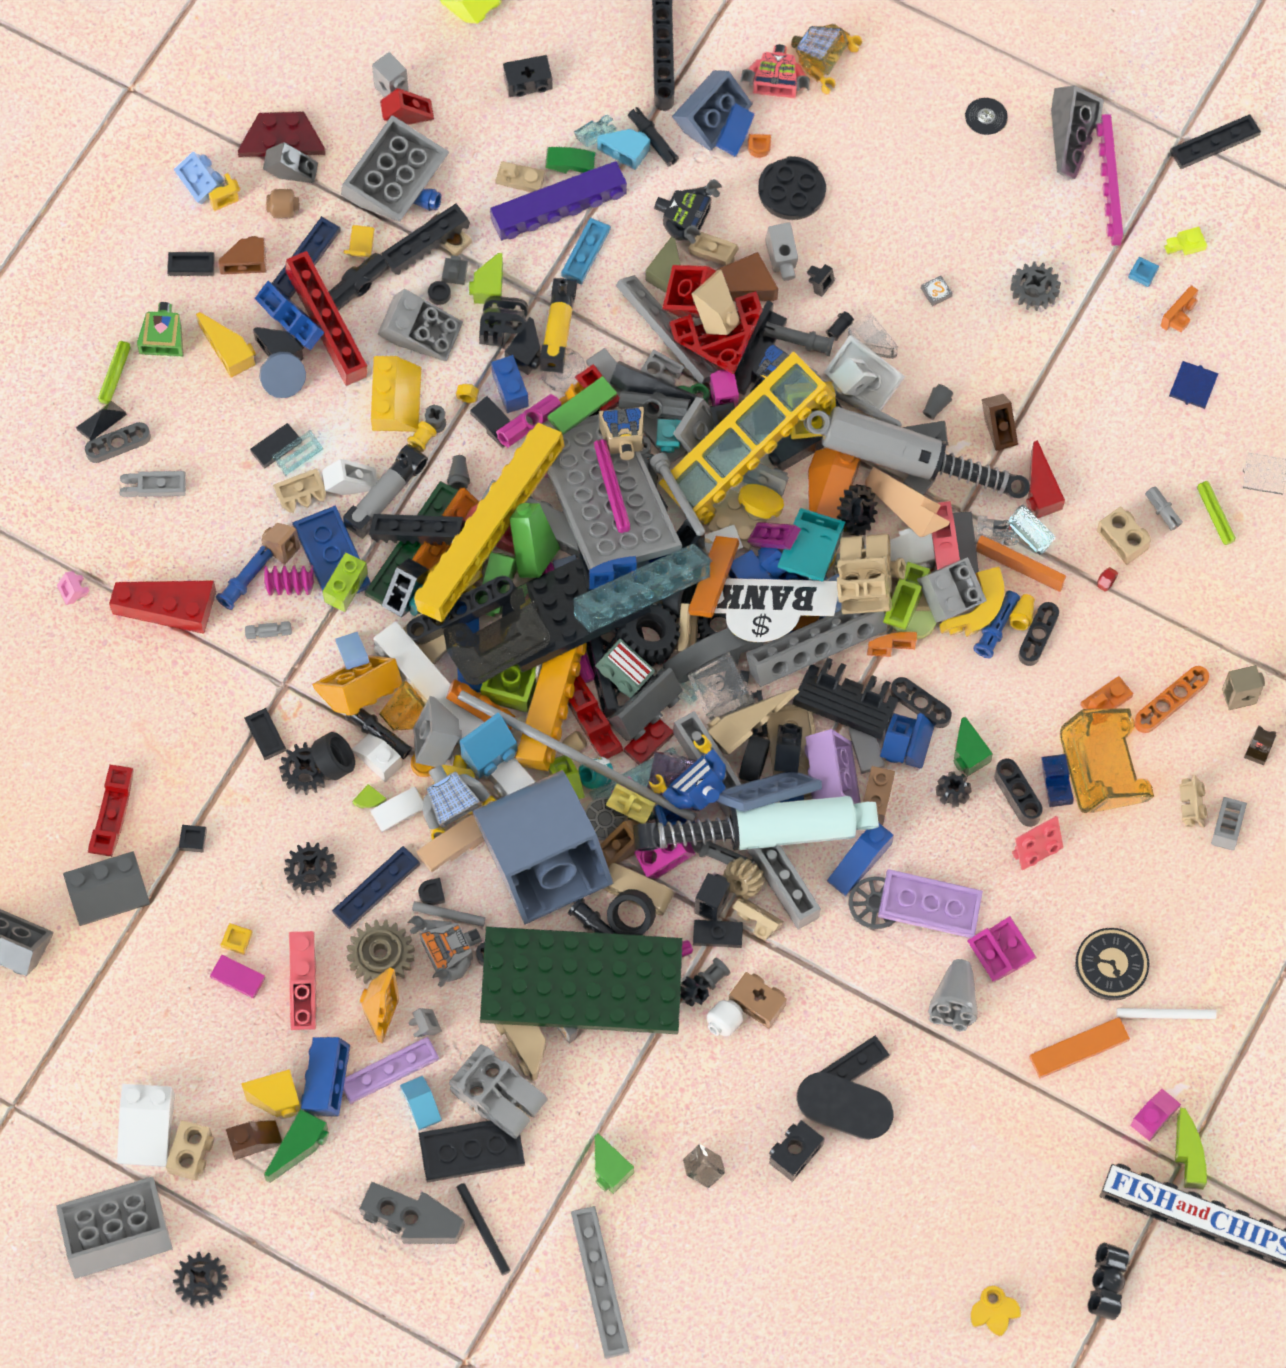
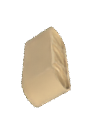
[603,863,674,916]

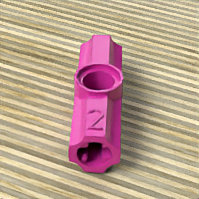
[496,393,561,448]

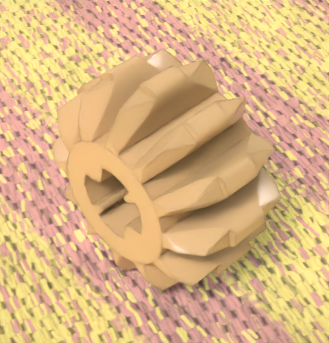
[722,857,765,900]

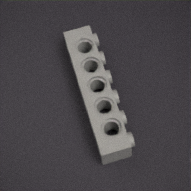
[746,610,888,687]

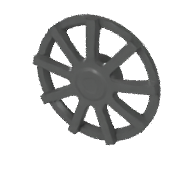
[848,876,896,930]

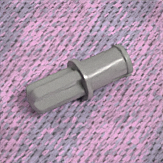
[1145,486,1183,531]

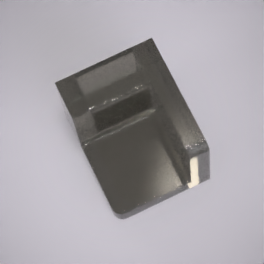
[683,1143,725,1188]

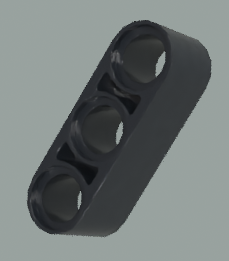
[994,758,1043,827]

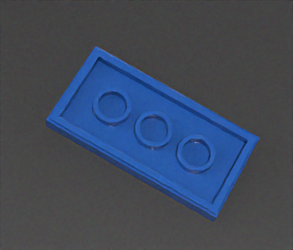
[292,505,371,605]

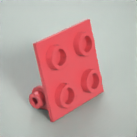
[1012,816,1064,871]

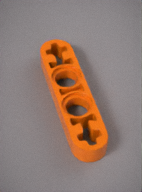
[1134,666,1210,733]

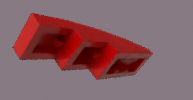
[568,674,623,759]

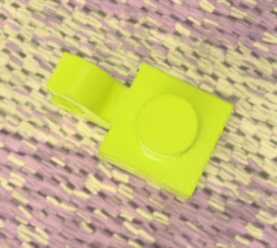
[1164,226,1207,256]

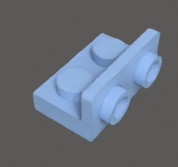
[174,151,225,204]

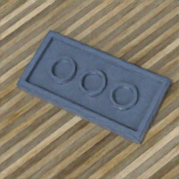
[716,772,822,812]

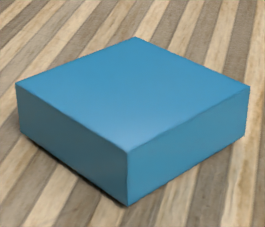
[1128,256,1159,288]

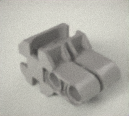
[449,1044,548,1138]

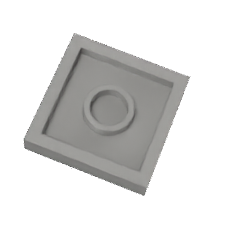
[673,397,715,453]

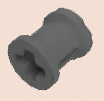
[425,404,446,433]
[698,957,731,990]

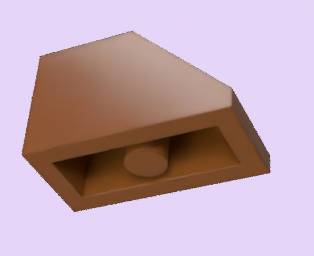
[218,236,266,275]

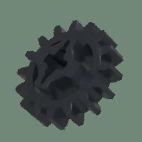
[837,484,878,536]
[279,742,330,795]
[284,842,337,895]
[173,1252,229,1308]

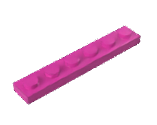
[1096,114,1123,245]

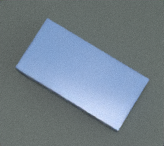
[335,632,369,669]

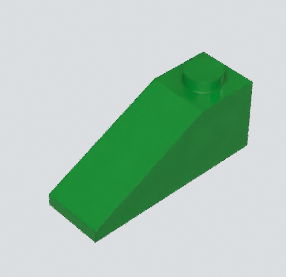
[264,1109,329,1183]

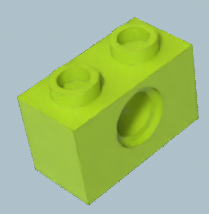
[322,552,368,612]

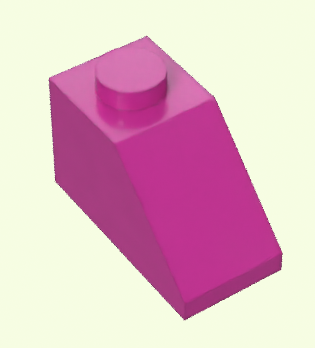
[1130,1089,1181,1142]

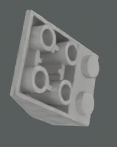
[377,288,463,362]

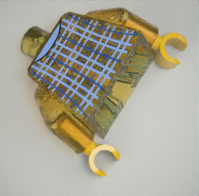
[791,23,862,94]

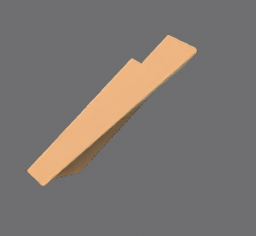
[865,467,950,537]

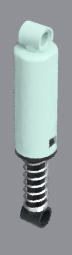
[633,796,879,851]

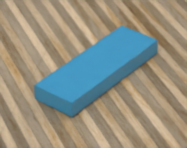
[561,218,611,285]

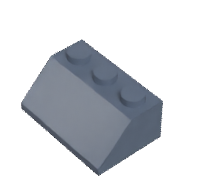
[672,70,753,151]

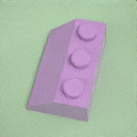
[804,729,861,804]

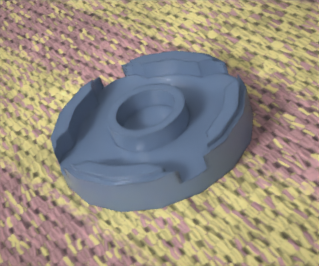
[259,352,306,398]

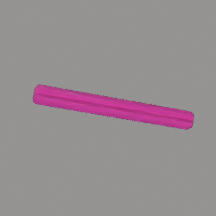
[594,439,630,533]

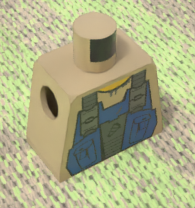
[599,407,644,460]

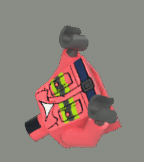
[740,44,810,98]

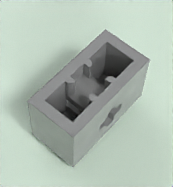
[372,52,409,97]

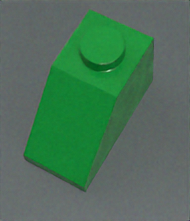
[953,716,993,777]

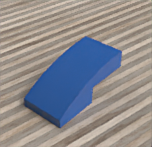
[716,103,755,157]
[589,556,637,589]

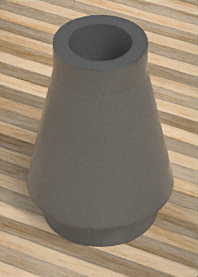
[922,384,954,420]
[447,455,470,491]

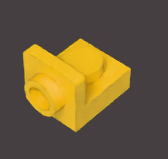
[208,173,241,211]

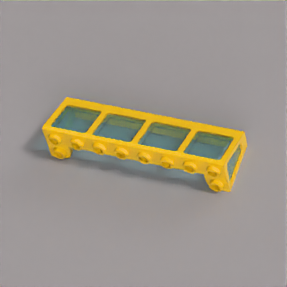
[659,351,836,525]

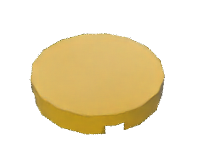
[738,484,784,519]

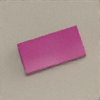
[210,955,265,999]

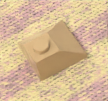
[692,270,741,335]

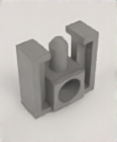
[641,349,685,385]

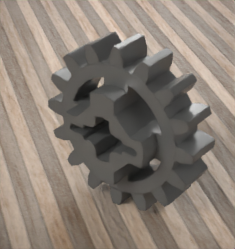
[1010,261,1061,311]

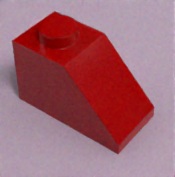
[380,88,434,124]

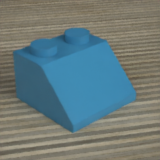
[460,712,518,779]

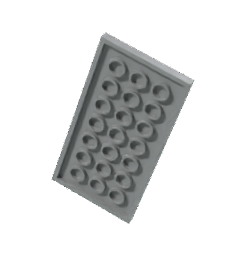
[547,414,682,570]

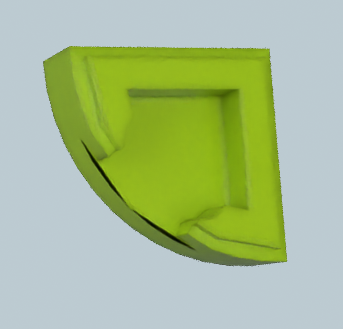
[352,784,387,809]

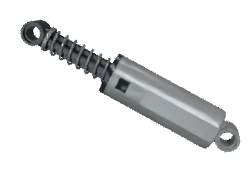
[804,406,1030,499]

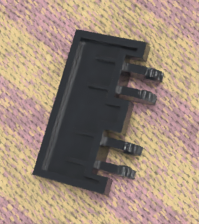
[792,658,899,740]

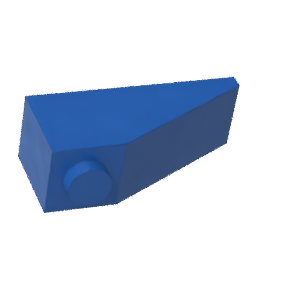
[827,823,894,897]

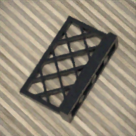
[586,627,654,718]

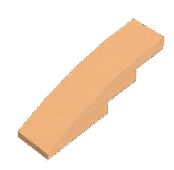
[416,815,484,873]

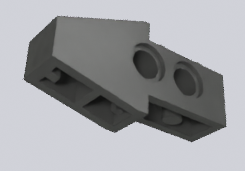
[359,1182,465,1244]

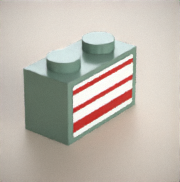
[595,639,655,698]

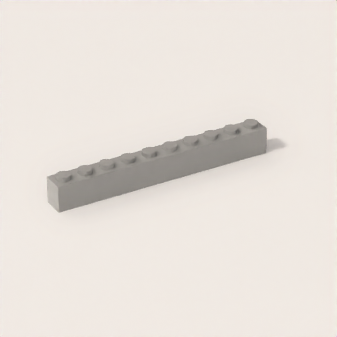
[673,711,821,930]

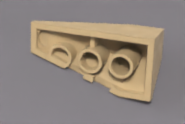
[707,688,799,754]

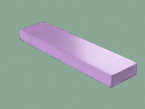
[343,1036,439,1104]

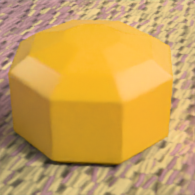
[456,383,479,403]

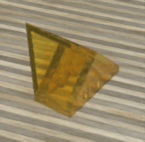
[379,681,425,731]

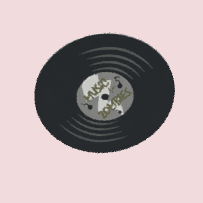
[965,97,1008,135]

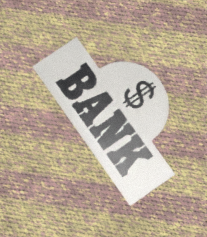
[714,578,838,642]

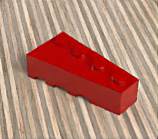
[109,580,217,634]

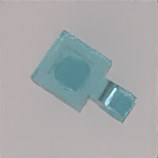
[574,114,617,147]

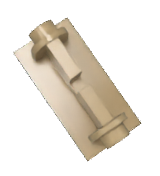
[1179,774,1207,828]

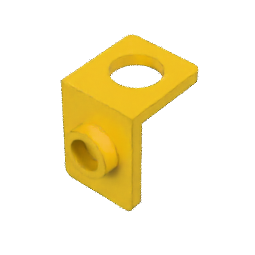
[344,225,375,258]

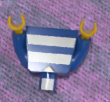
[649,735,726,810]

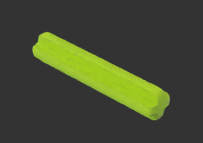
[98,341,131,404]
[1197,481,1236,545]

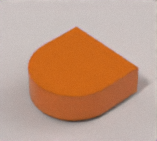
[748,134,771,158]

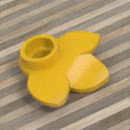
[970,1285,1021,1336]

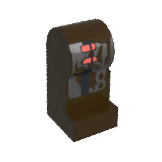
[1244,725,1277,766]

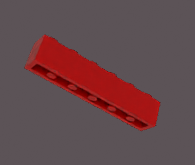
[286,251,367,386]

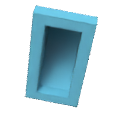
[400,1076,442,1131]

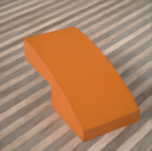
[867,632,917,657]

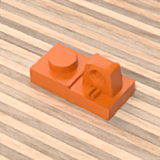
[1160,285,1198,332]
[1080,676,1134,723]

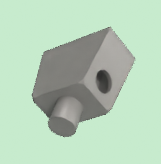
[765,222,798,281]

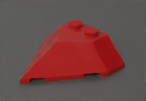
[669,291,762,375]

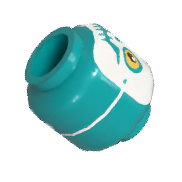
[578,756,613,790]

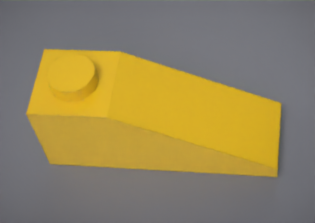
[196,312,256,378]

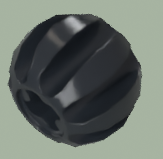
[935,771,972,808]

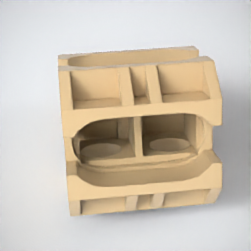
[837,534,892,614]

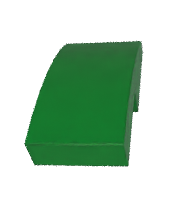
[545,147,595,174]

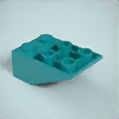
[778,508,845,582]

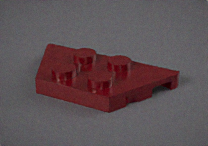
[238,111,326,157]

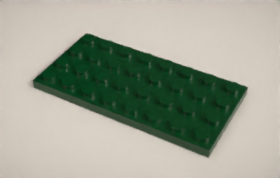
[480,926,683,1034]

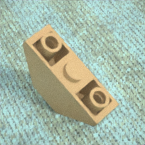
[494,1024,546,1081]

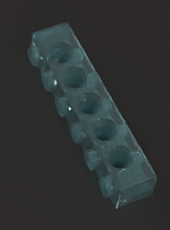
[574,543,710,632]

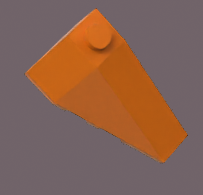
[808,448,861,520]

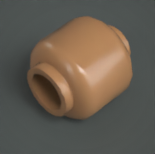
[266,189,300,219]

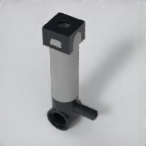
[343,444,428,539]

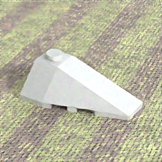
[835,528,935,570]

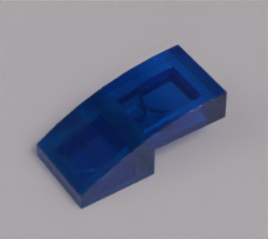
[1041,754,1074,807]

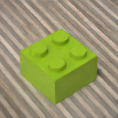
[481,647,537,713]

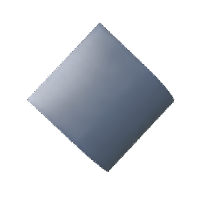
[473,770,614,925]

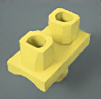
[606,784,656,823]

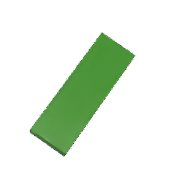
[548,376,617,435]

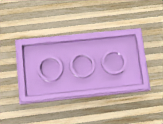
[878,869,983,938]

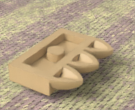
[273,468,326,513]

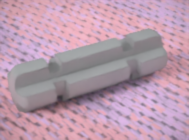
[245,621,292,639]

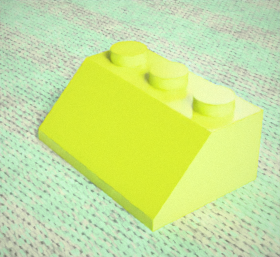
[440,0,501,24]

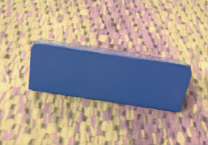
[905,713,934,769]

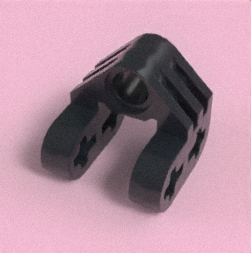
[479,296,529,347]

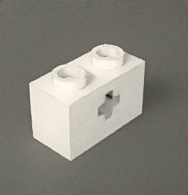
[830,358,878,396]

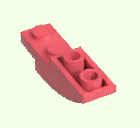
[931,501,960,570]
[289,931,316,1030]

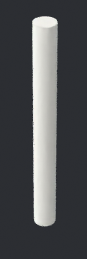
[1116,1008,1216,1019]

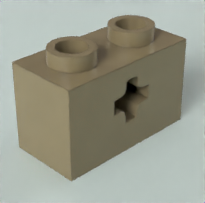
[1222,665,1265,710]

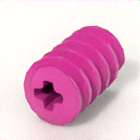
[264,565,314,595]

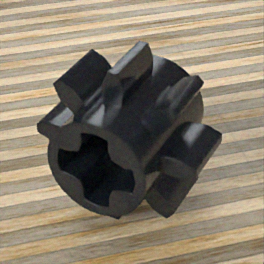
[680,975,710,1007]

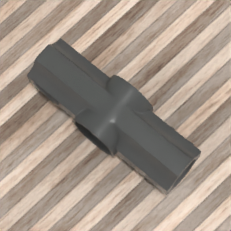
[619,391,692,420]

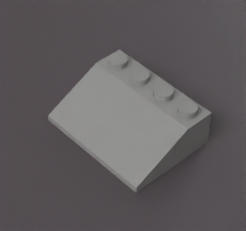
[341,115,449,222]
[56,1176,173,1279]

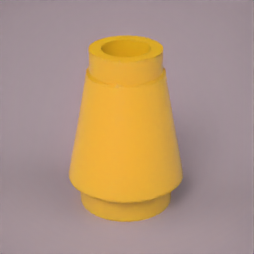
[1009,594,1035,631]

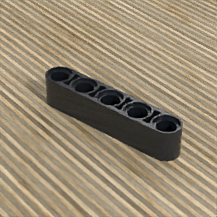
[406,576,518,645]

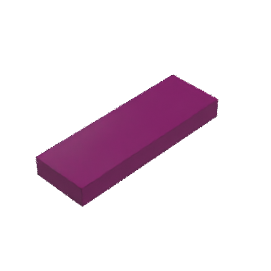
[747,522,801,550]

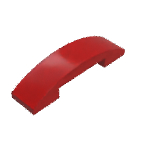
[88,764,134,857]

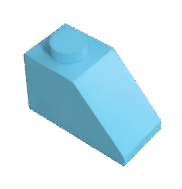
[597,129,650,170]

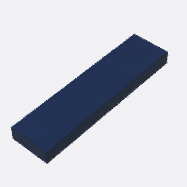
[272,216,341,299]
[332,846,420,929]

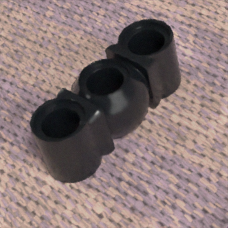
[1087,1242,1129,1320]

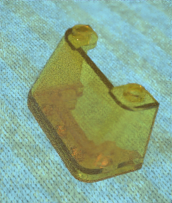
[1060,708,1154,813]

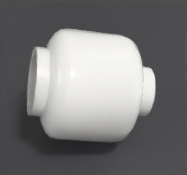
[706,1000,743,1037]

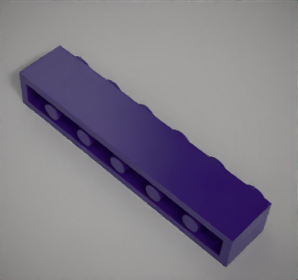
[490,161,627,241]

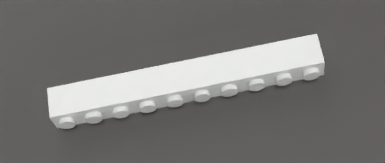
[373,621,535,798]

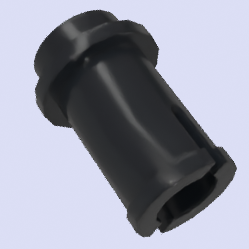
[826,311,854,341]

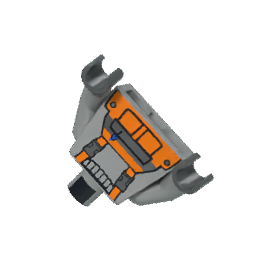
[407,915,482,987]

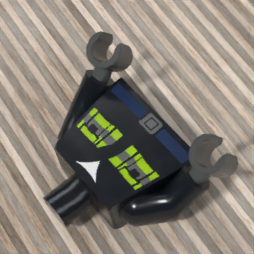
[654,179,722,244]

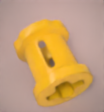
[407,421,437,452]

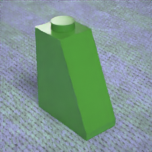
[509,503,560,578]
[478,552,517,617]

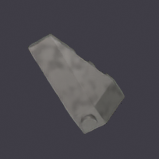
[1051,85,1104,179]

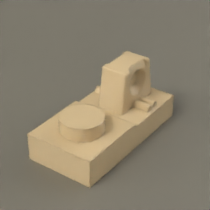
[495,161,545,192]
[688,231,739,266]
[732,897,784,940]

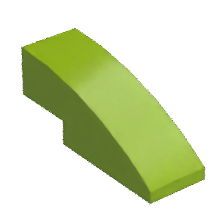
[883,562,930,630]
[1175,1107,1207,1190]

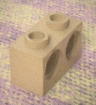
[1097,506,1151,565]
[165,1120,214,1181]

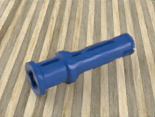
[216,546,273,610]
[973,590,1020,659]

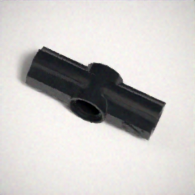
[328,252,389,311]

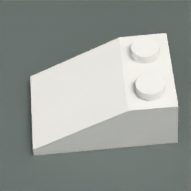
[117,1083,175,1167]

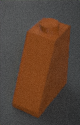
[716,252,778,302]

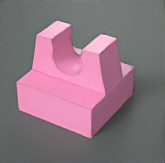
[57,571,89,605]

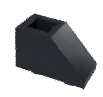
[774,723,802,773]

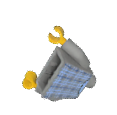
[423,765,496,840]

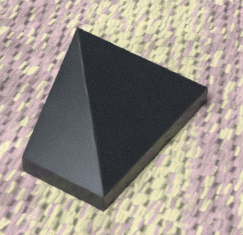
[76,401,127,441]

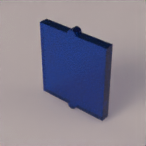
[1169,361,1219,409]

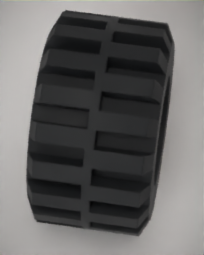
[616,601,680,667]

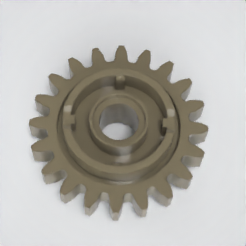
[347,919,415,984]

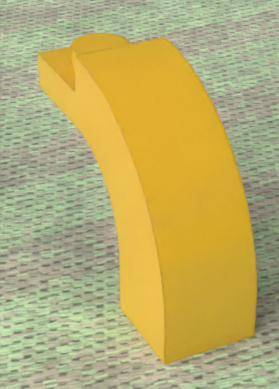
[939,566,1004,637]

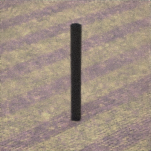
[456,1183,511,1275]

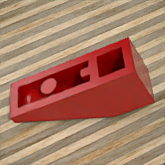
[1026,440,1065,519]

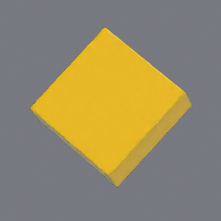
[221,923,253,955]

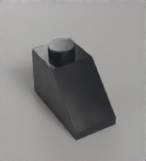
[504,317,541,375]
[253,327,304,361]

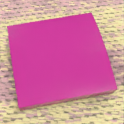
[967,916,1037,982]

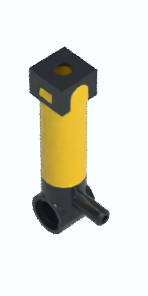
[540,278,577,373]

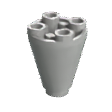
[928,959,978,1032]

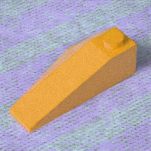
[360,968,400,1043]

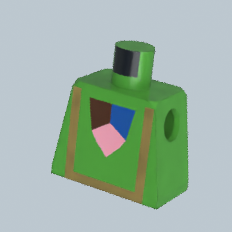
[137,302,184,357]

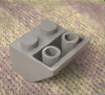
[917,557,987,622]

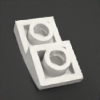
[371,787,424,832]

